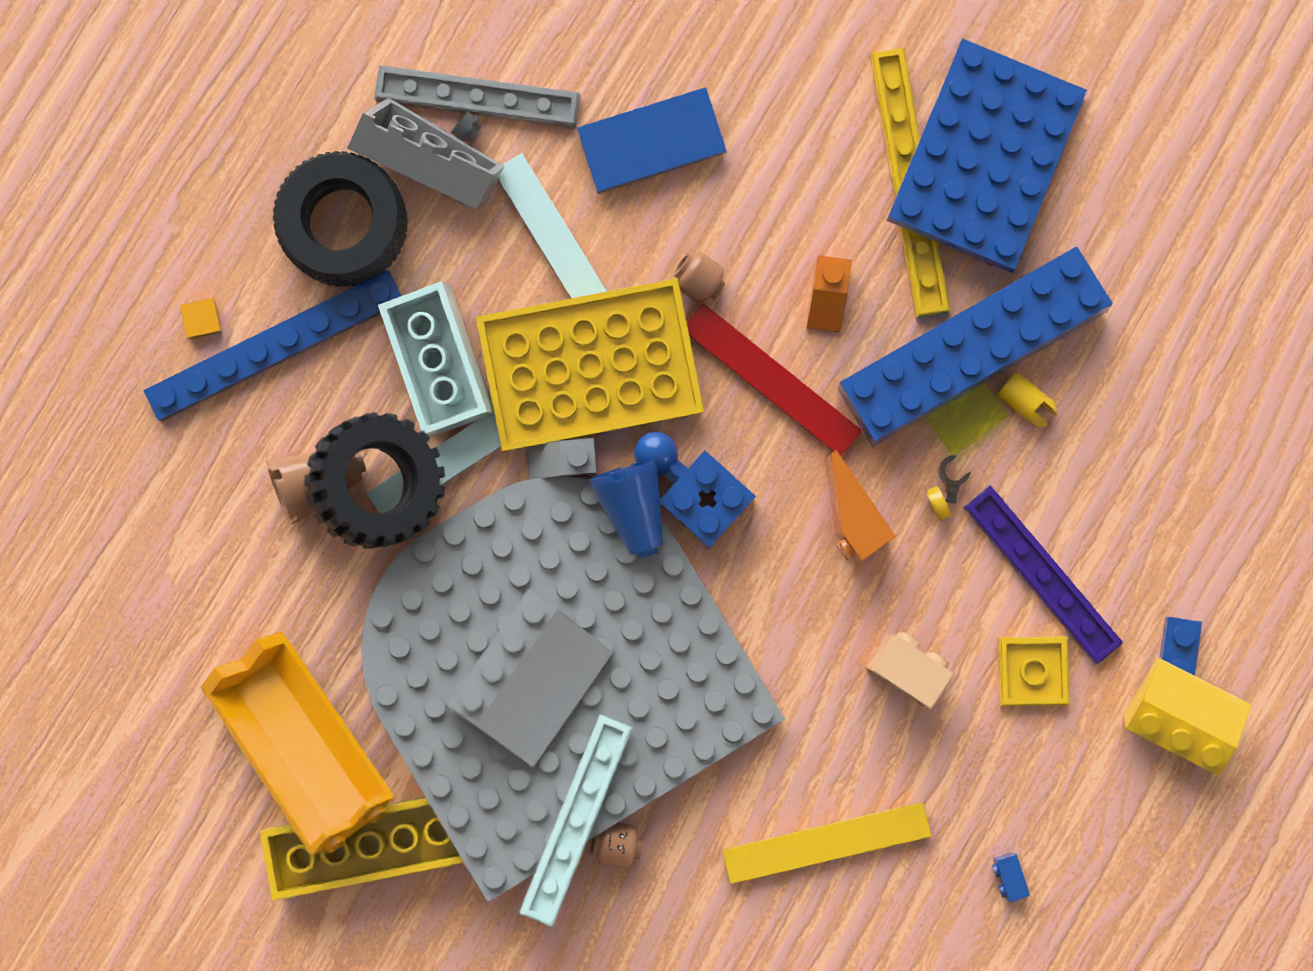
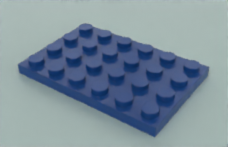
[886,38,1087,273]

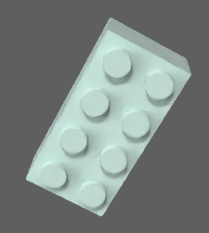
[378,281,495,437]

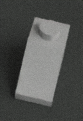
[527,438,597,480]

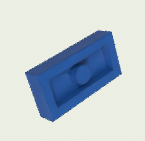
[1159,617,1202,676]

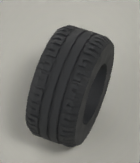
[273,151,408,287]

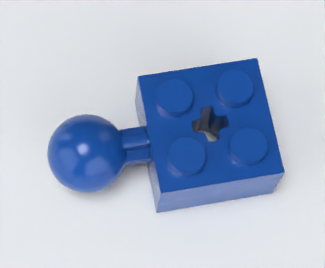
[634,432,756,549]

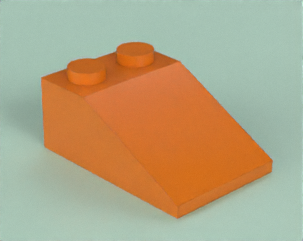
[825,450,896,562]

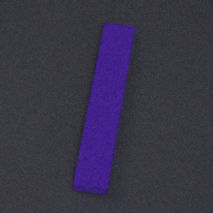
[963,485,1123,665]

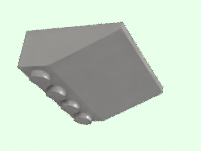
[447,589,613,768]

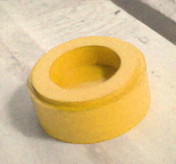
[926,485,952,521]

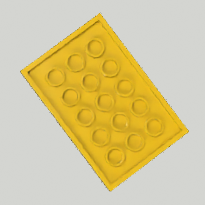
[476,278,704,452]

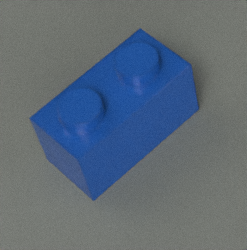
[992,852,1030,902]

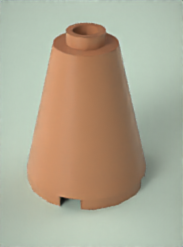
[266,452,366,524]

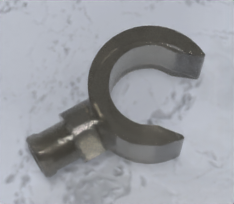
[938,455,971,504]

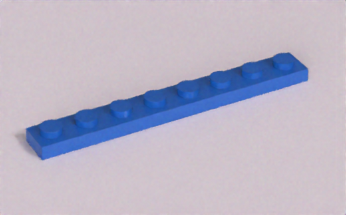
[143,270,402,422]

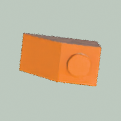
[806,255,852,333]

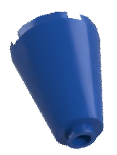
[589,459,663,559]

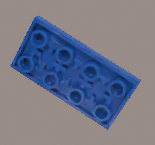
[577,87,727,194]

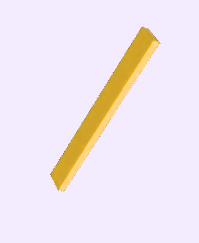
[870,47,950,318]

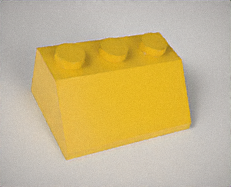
[1124,657,1251,776]

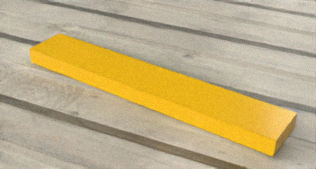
[722,802,931,884]

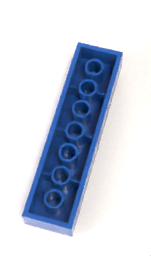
[838,246,1113,447]

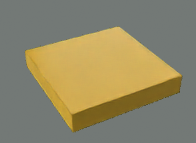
[997,636,1070,706]

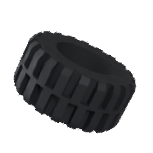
[305,412,445,549]

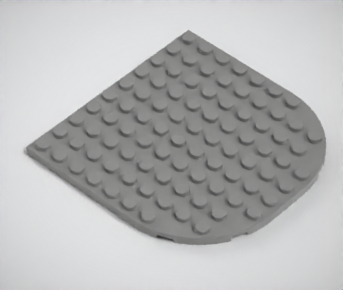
[361,476,785,902]

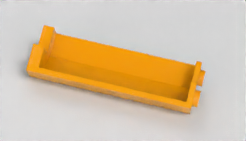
[200,631,395,856]

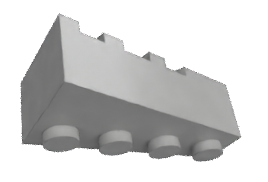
[347,98,505,209]

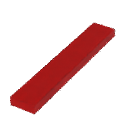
[687,303,862,456]

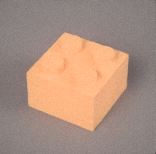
[865,632,954,709]

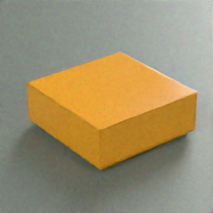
[180,298,222,339]

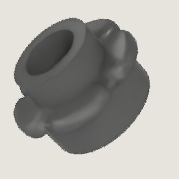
[451,111,481,143]

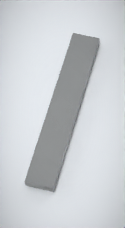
[374,65,580,128]

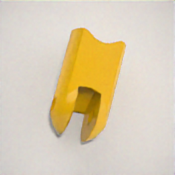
[997,371,1058,427]

